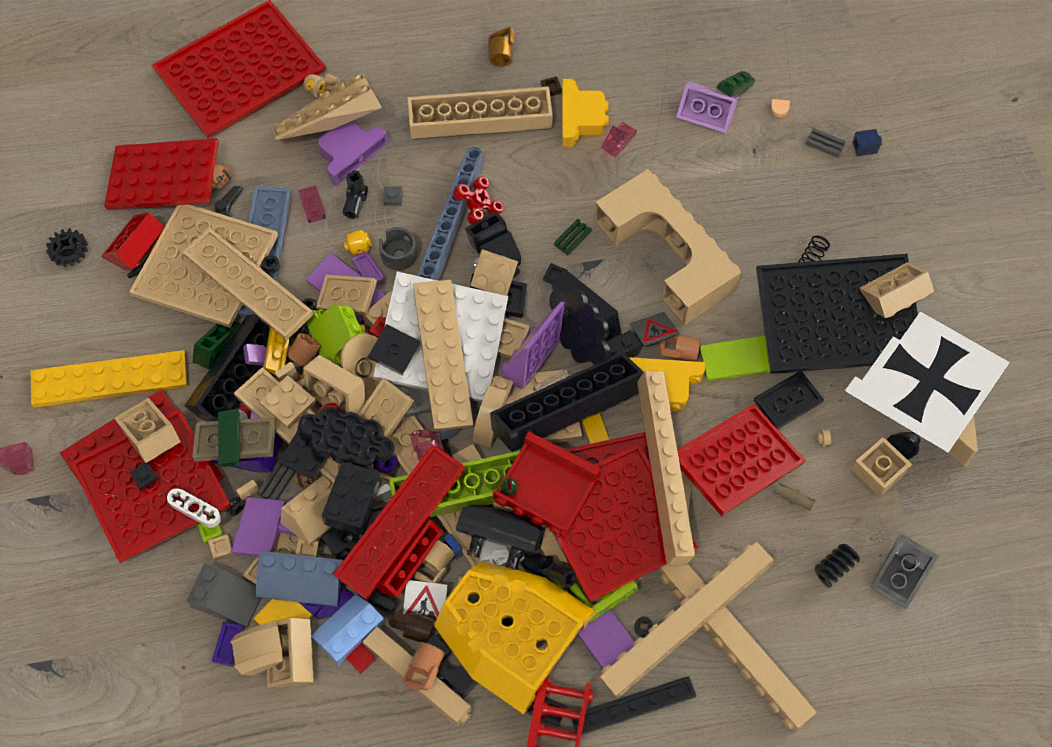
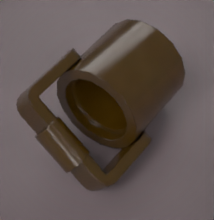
[388,611,434,643]

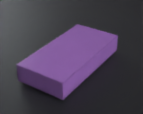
[351,252,386,286]

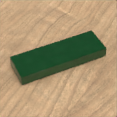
[218,409,240,468]

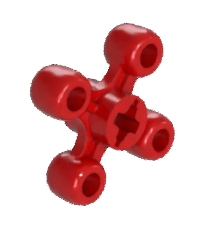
[453,176,503,224]

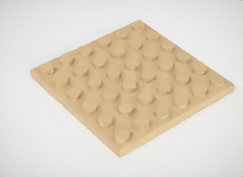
[129,205,278,328]

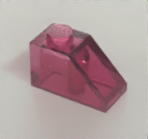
[0,442,35,475]

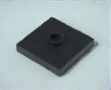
[368,324,421,376]

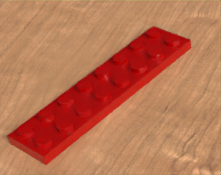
[333,444,466,600]

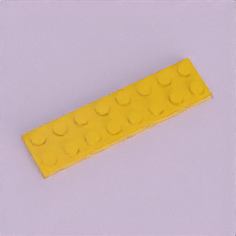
[31,350,188,408]

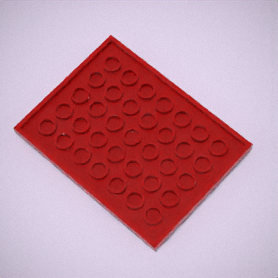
[152,0,326,139]

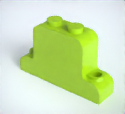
[306,304,363,368]

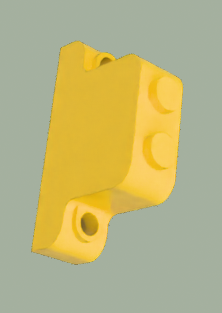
[562,79,609,147]
[628,357,705,412]

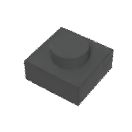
[383,187,402,206]

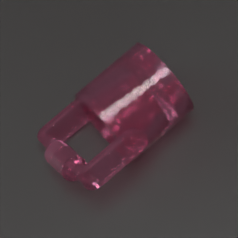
[410,429,443,463]

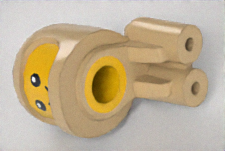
[304,74,340,98]

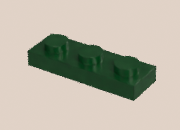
[717,71,756,97]

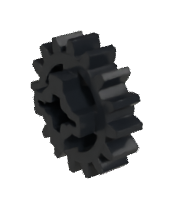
[46,228,88,267]

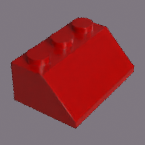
[101,213,165,270]

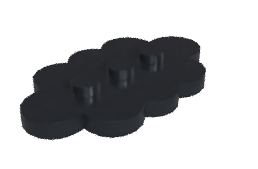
[549,289,610,364]
[297,407,395,468]

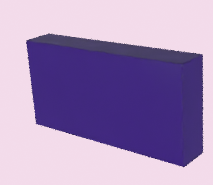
[212,621,244,667]

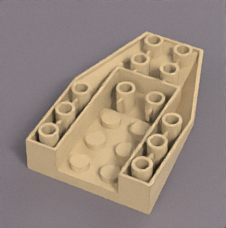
[272,73,382,140]

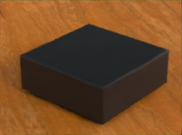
[543,263,568,284]

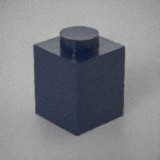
[852,129,882,156]

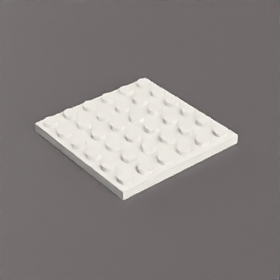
[373,272,508,403]

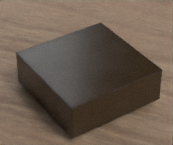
[541,76,562,96]

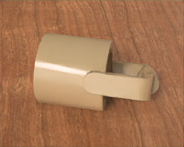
[413,540,455,583]

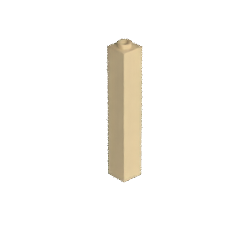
[363,626,472,727]

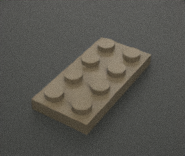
[192,417,276,461]

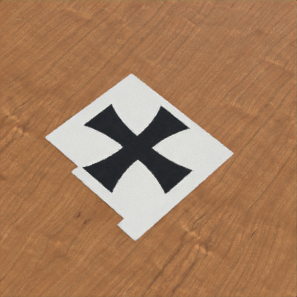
[845,312,1010,453]

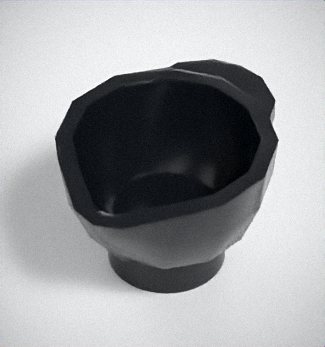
[887,431,921,460]

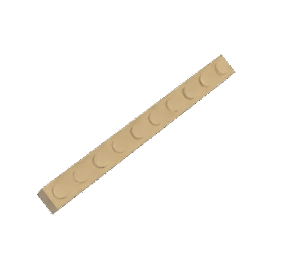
[637,371,695,565]
[600,542,774,699]
[658,564,817,733]

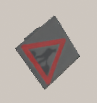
[630,312,679,346]

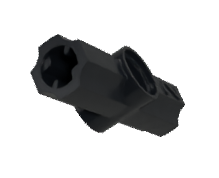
[522,553,576,588]

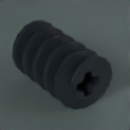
[815,544,860,588]

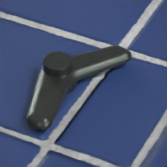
[215,186,242,217]

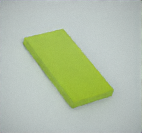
[699,335,769,382]

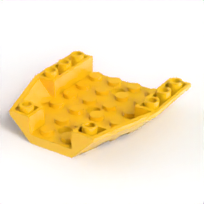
[434,561,596,715]

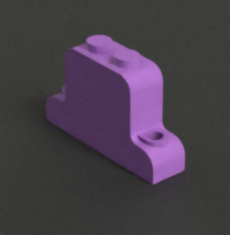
[319,121,388,186]

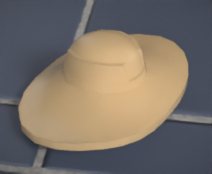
[340,334,394,400]

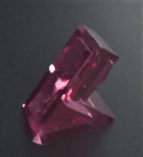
[601,121,637,158]

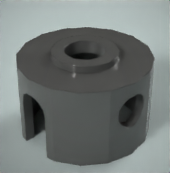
[379,227,417,270]

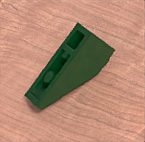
[192,321,240,369]

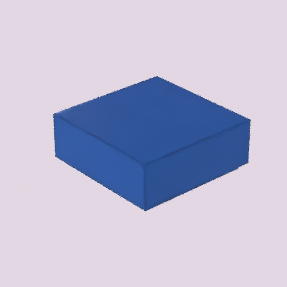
[444,534,462,560]

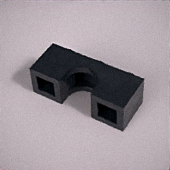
[426,635,478,699]

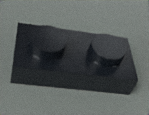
[356,589,397,615]

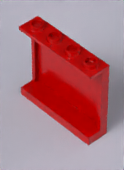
[493,432,601,536]

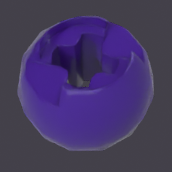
[373,453,398,474]

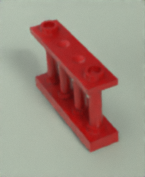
[526,675,594,747]

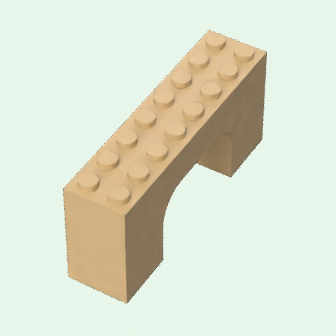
[594,169,741,325]

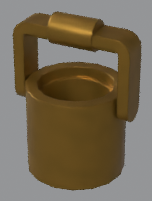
[488,27,515,67]

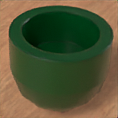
[501,478,518,496]

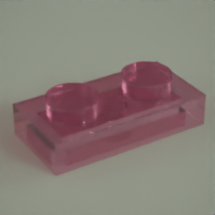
[298,185,326,223]

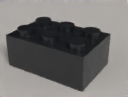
[321,461,382,536]

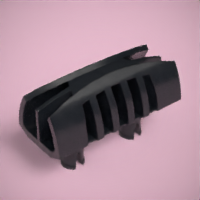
[456,505,545,570]

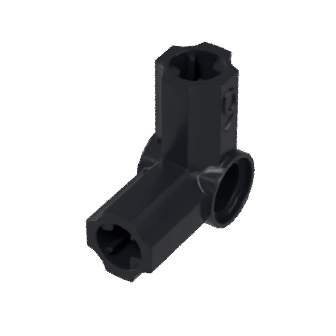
[343,170,368,219]

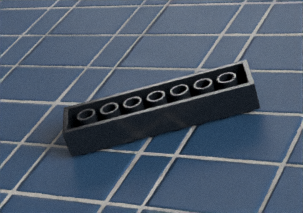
[490,352,644,452]

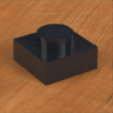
[130,463,158,491]

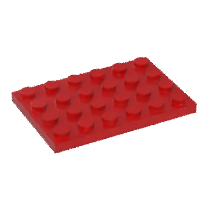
[104,138,219,210]
[677,404,806,517]

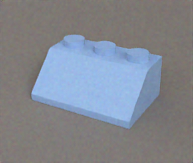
[311,594,384,666]

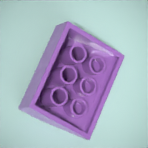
[502,301,565,390]

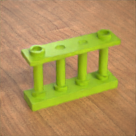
[555,578,638,630]

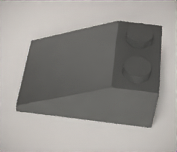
[871,535,939,609]
[187,563,261,628]

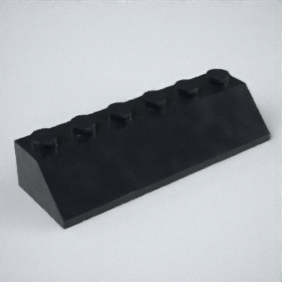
[184,314,270,422]

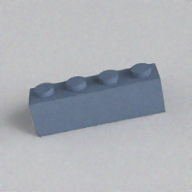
[256,551,342,607]

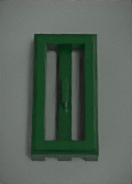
[554,219,592,255]

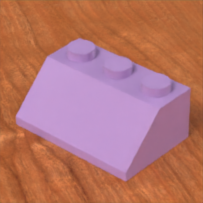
[676,81,739,133]

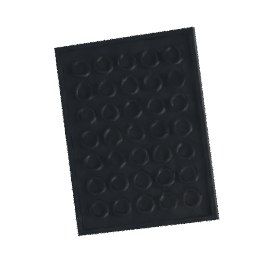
[756,253,918,374]

